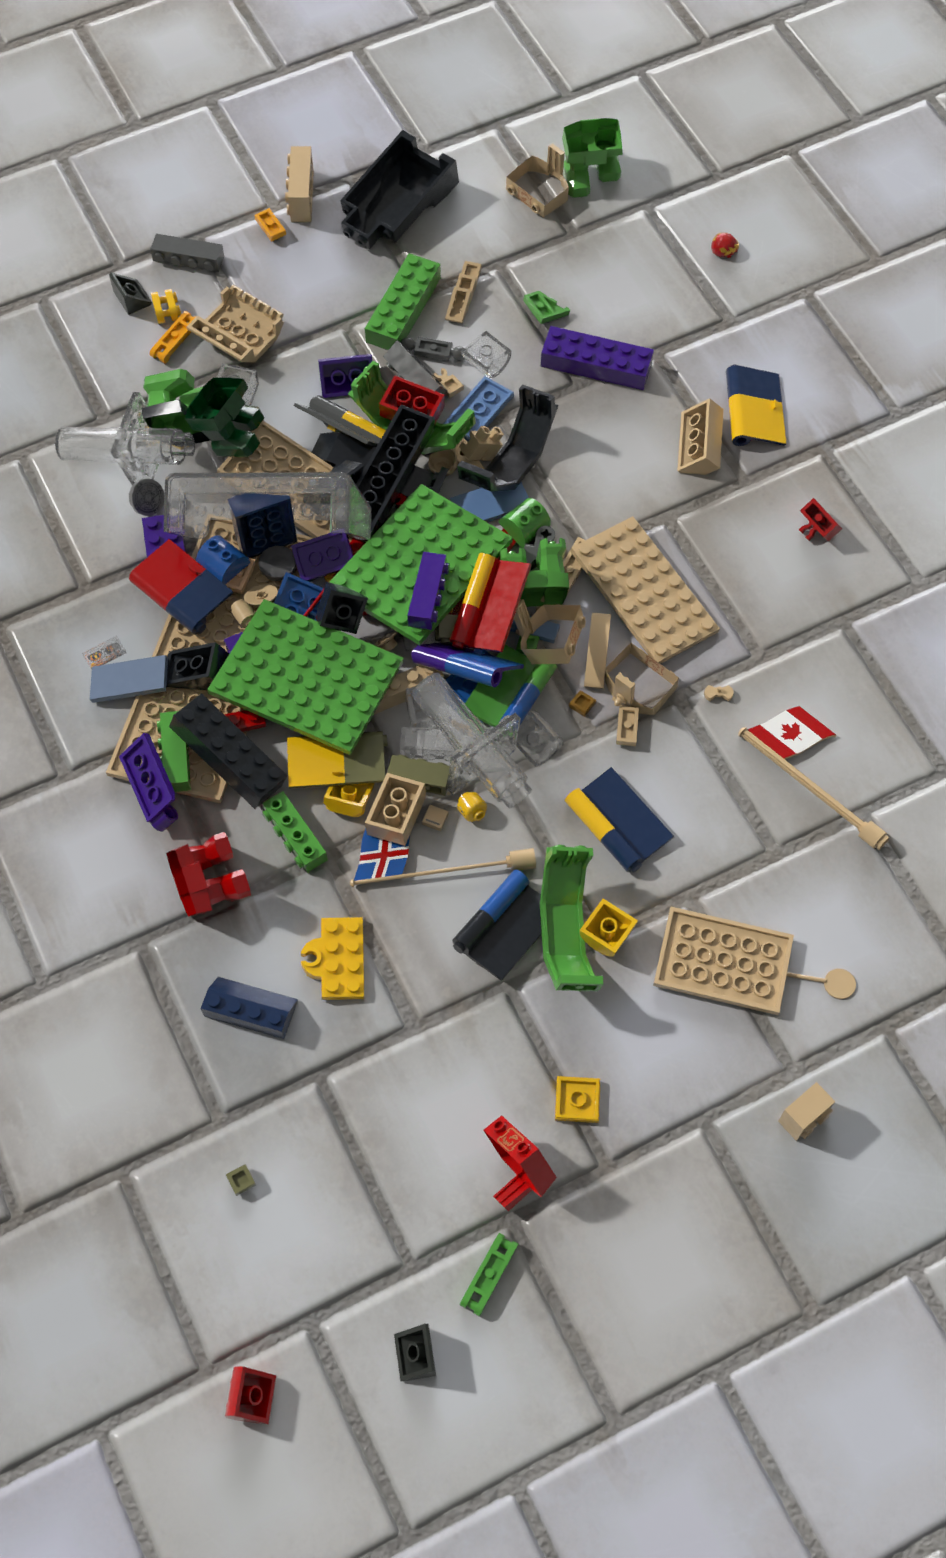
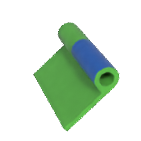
[461,645,557,735]

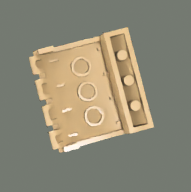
[186,285,284,362]

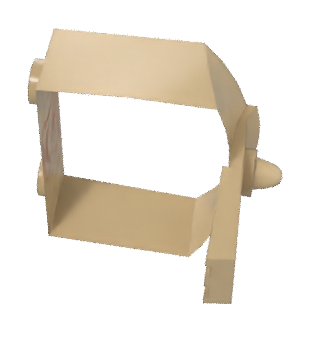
[506,143,569,218]
[514,599,586,664]
[605,643,679,715]

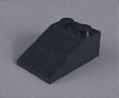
[166,642,229,690]

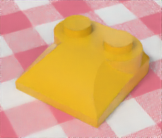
[323,783,374,817]

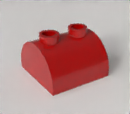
[225,1366,277,1424]

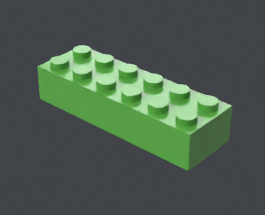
[365,253,441,350]

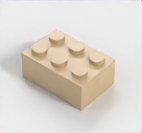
[365,773,427,846]

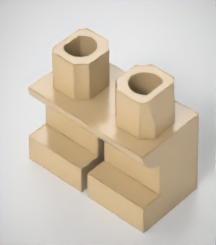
[459,426,504,461]

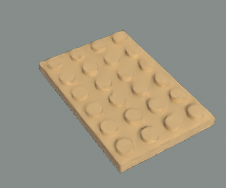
[653,907,794,1015]

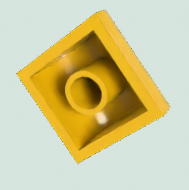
[579,899,638,957]

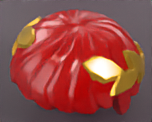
[711,232,739,258]

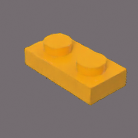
[254,208,286,242]

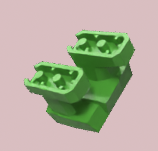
[562,118,623,198]
[499,538,569,607]

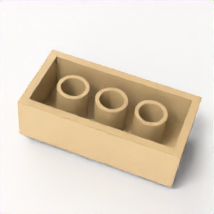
[285,146,314,222]

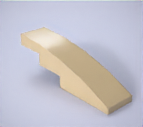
[445,260,482,324]
[584,612,611,689]

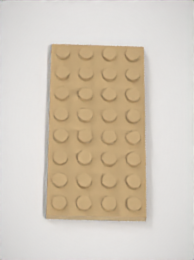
[217,421,353,542]
[570,516,720,664]

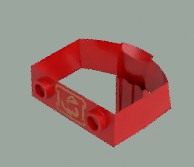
[483,1115,557,1212]

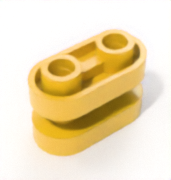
[151,289,181,324]

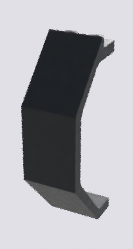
[457,384,559,492]

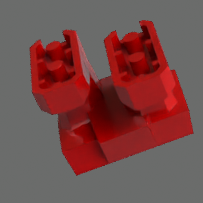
[166,832,251,917]

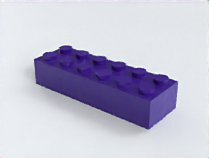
[540,326,654,391]

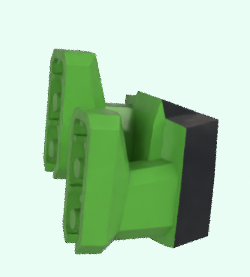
[141,369,211,447]

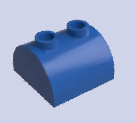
[196,535,251,585]

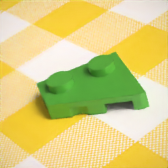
[523,291,570,324]

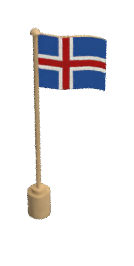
[350,829,536,887]

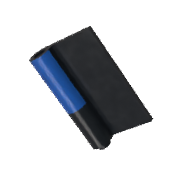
[452,870,542,981]

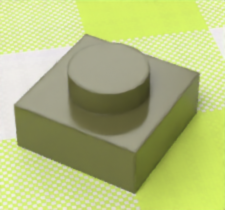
[226,1164,256,1196]

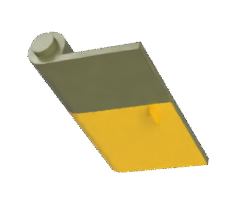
[287,731,388,789]

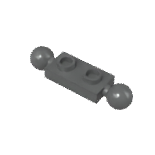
[401,337,466,361]

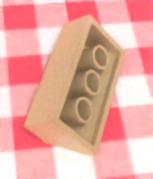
[677,398,723,475]

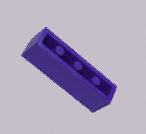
[407,551,450,630]

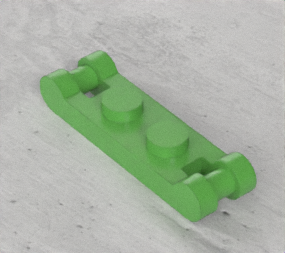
[460,1233,519,1317]

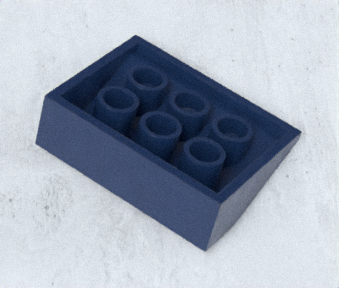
[227,493,298,558]

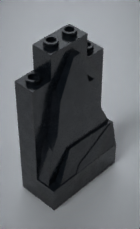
[340,130,459,249]

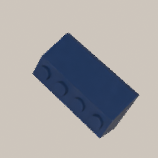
[201,977,298,1039]

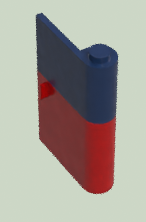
[129,539,233,635]

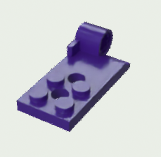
[119,733,178,832]

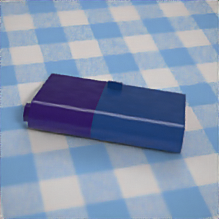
[411,642,524,687]

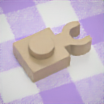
[434,368,464,399]

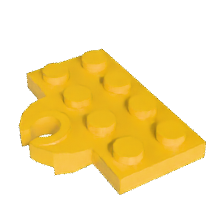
[301,917,364,1000]

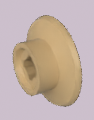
[244,584,278,609]
[373,631,398,651]

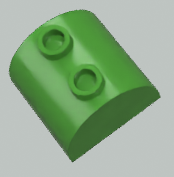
[498,498,551,549]

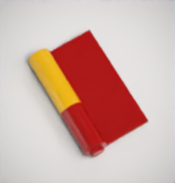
[450,553,531,652]

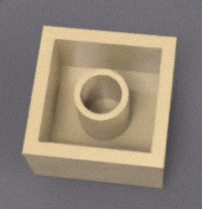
[778,1082,835,1141]

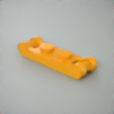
[149,311,197,364]

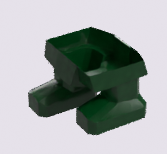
[185,377,265,457]

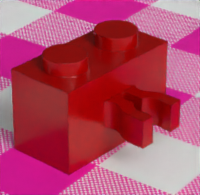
[799,498,843,542]

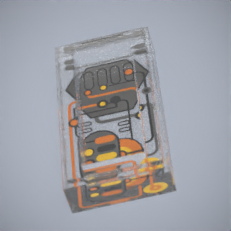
[82,636,126,670]

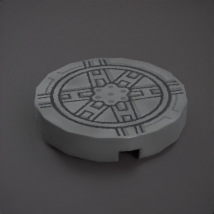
[129,478,165,516]

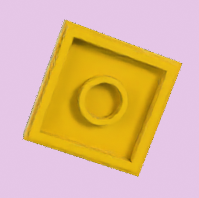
[555,1076,600,1123]

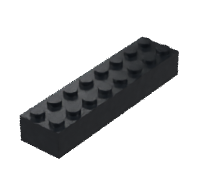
[336,405,434,543]

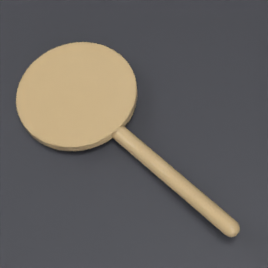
[786,968,856,999]

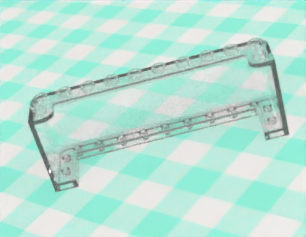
[164,472,371,540]

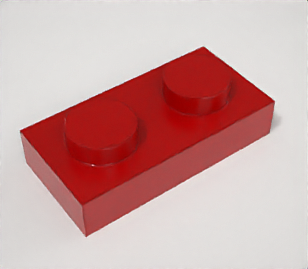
[224,710,266,732]

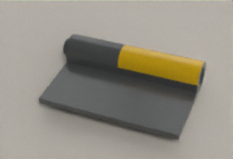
[294,395,386,447]

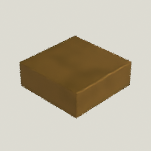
[569,690,596,717]

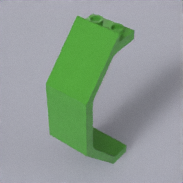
[348,361,476,454]
[540,845,604,991]

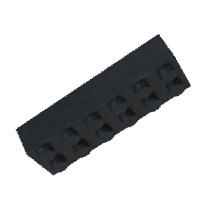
[169,693,288,809]

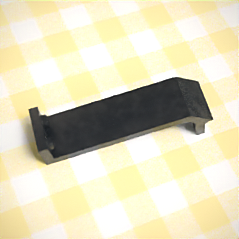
[311,431,449,499]

